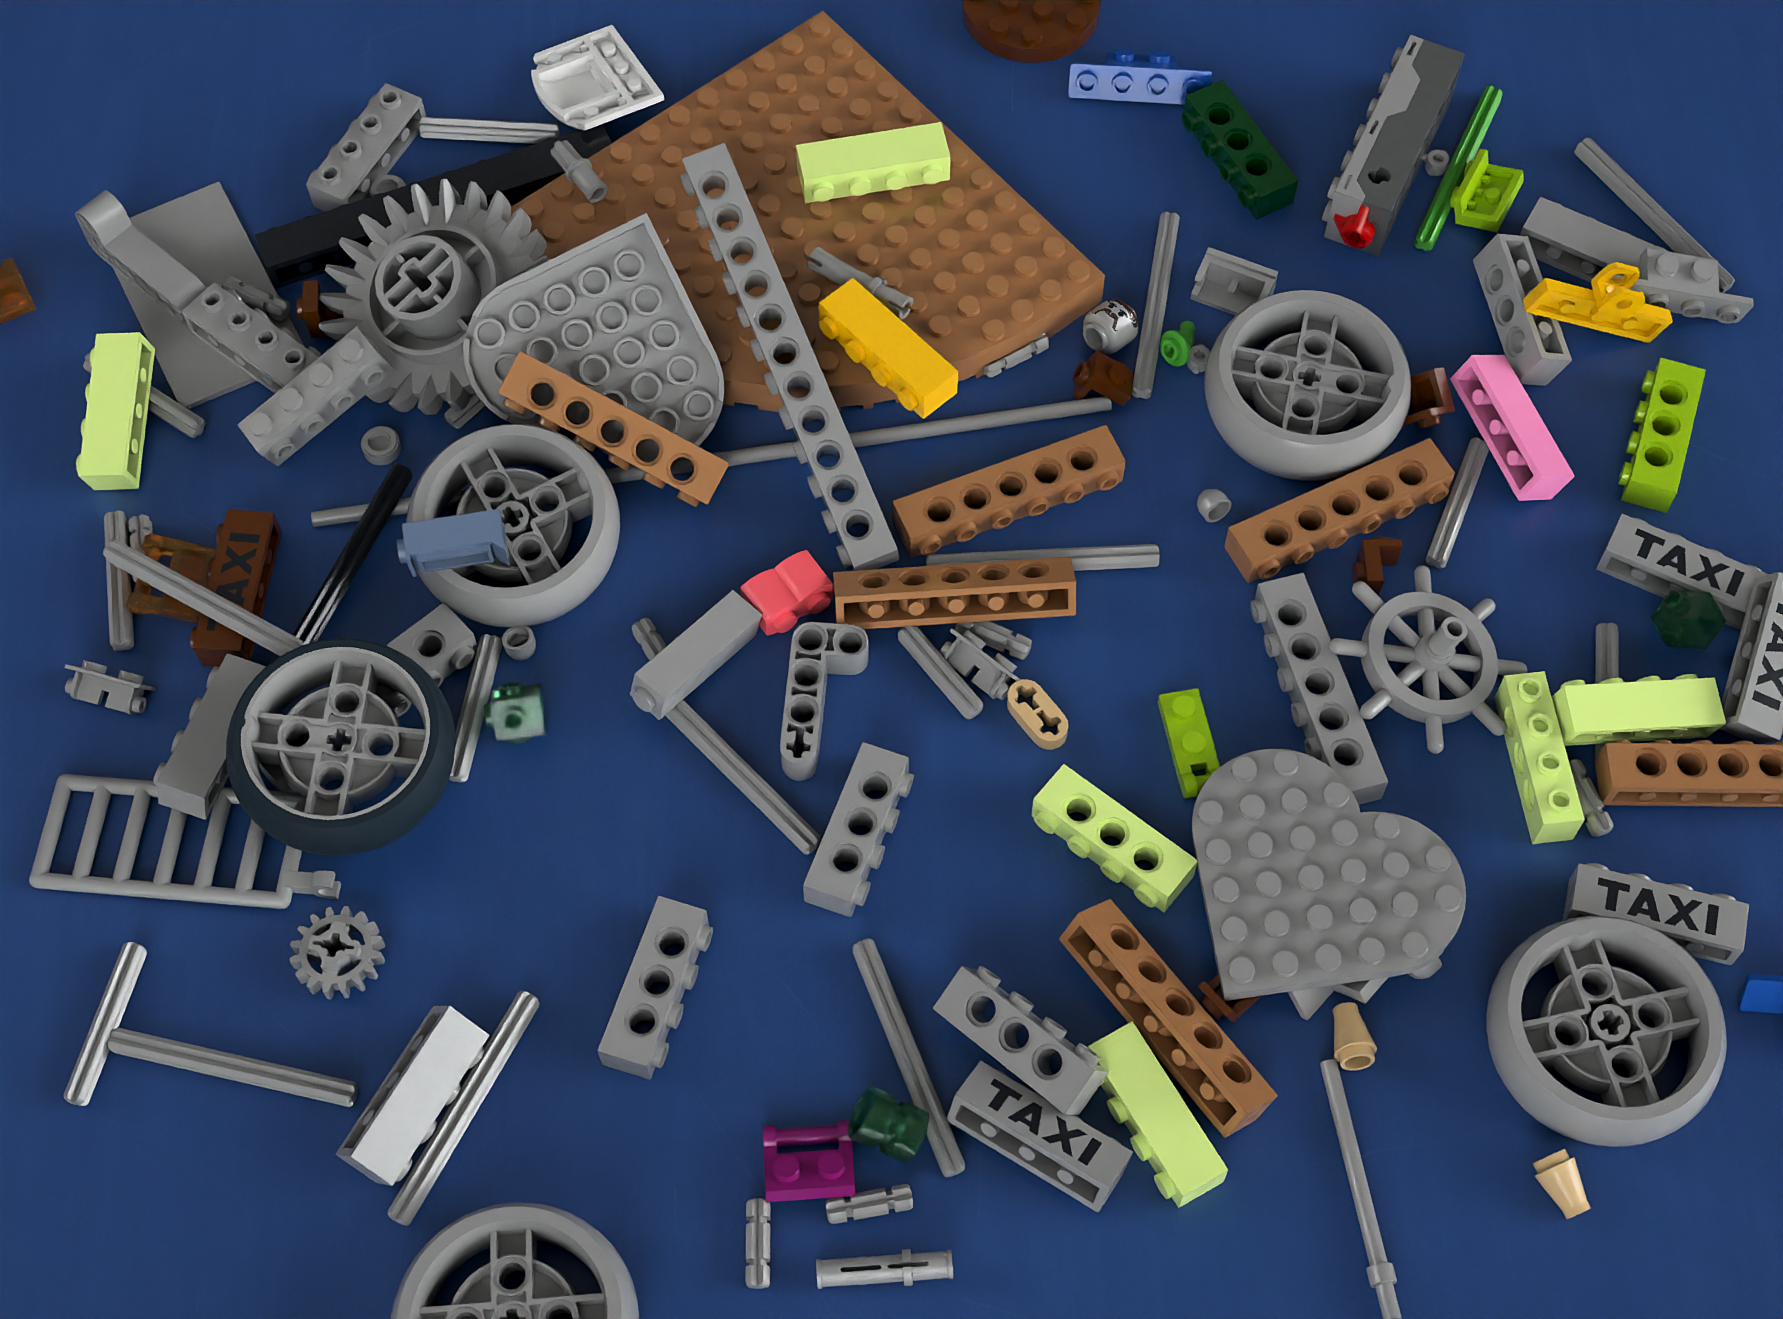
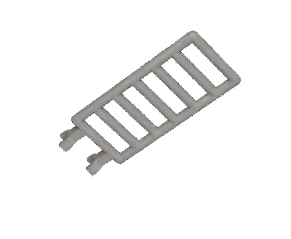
[29,774,341,909]

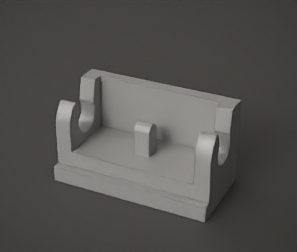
[1190,247,1278,315]

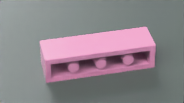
[1450,355,1575,501]

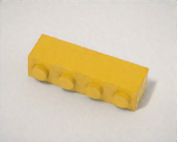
[819,278,958,419]

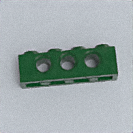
[1181,80,1298,220]

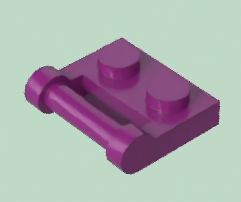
[763,1120,856,1202]

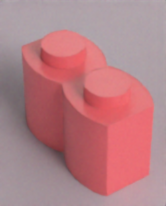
[740,550,833,636]

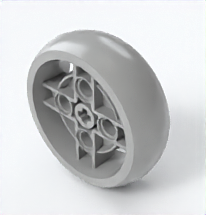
[1204,290,1411,481]
[406,424,620,628]
[1486,916,1727,1147]
[390,1202,639,1319]

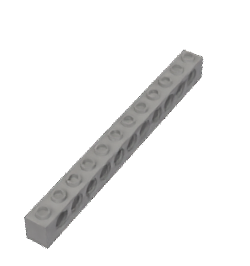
[680,142,899,571]

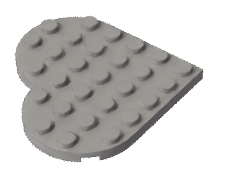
[463,213,724,462]
[1192,749,1466,1001]

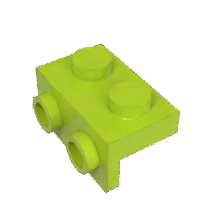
[1450,148,1524,232]

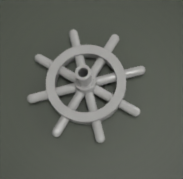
[1329,565,1527,754]

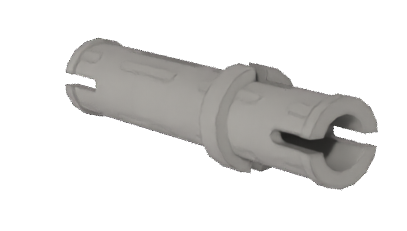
[807,247,914,320]
[816,1249,953,1289]

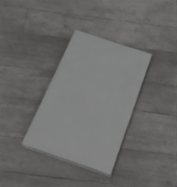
[113,182,304,409]

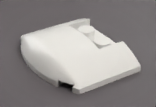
[531,25,665,130]

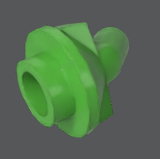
[1160,321,1195,367]

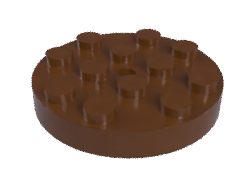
[962,0,1101,63]

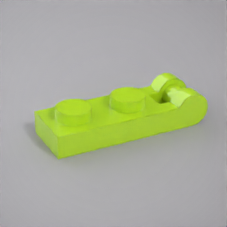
[1157,688,1220,799]

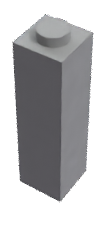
[630,590,762,720]

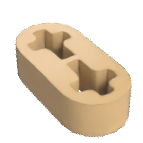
[1007,679,1069,750]

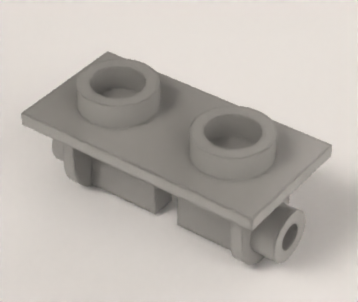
[940,628,1021,700]
[65,660,156,715]

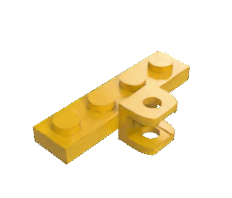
[1523,262,1673,343]

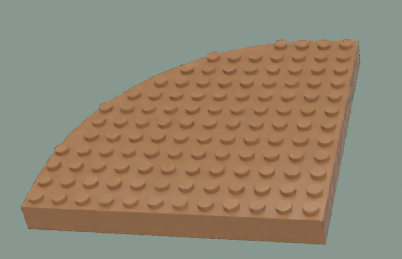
[510,11,1105,412]

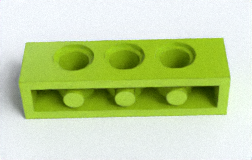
[1618,358,1706,513]

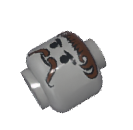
[1083,299,1138,354]

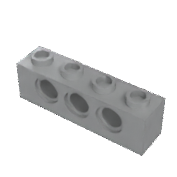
[1473,233,1572,386]
[803,742,914,918]
[597,896,713,1080]
[932,966,1109,1115]

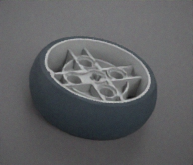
[226,638,455,856]

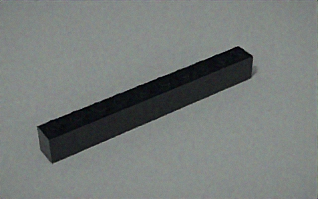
[254,124,612,289]

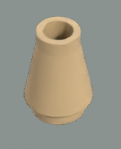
[1332,1002,1377,1071]
[1533,1148,1591,1219]

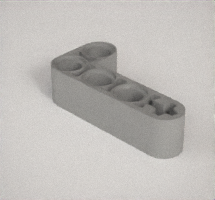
[75,190,207,321]
[780,622,869,781]

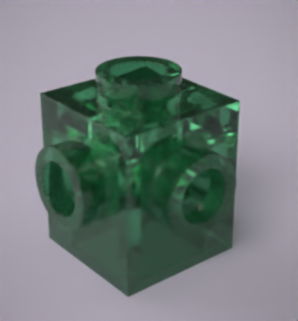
[1650,590,1726,649]
[484,682,547,744]

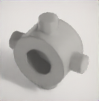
[1422,150,1449,176]
[1187,344,1210,374]

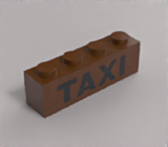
[190,509,282,667]

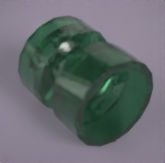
[847,1085,929,1164]

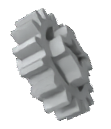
[289,906,385,1000]

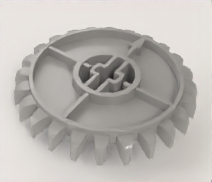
[319,179,550,415]

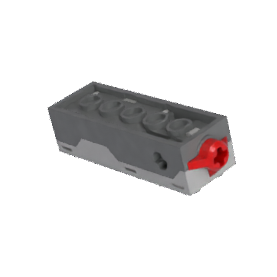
[1322,35,1465,257]

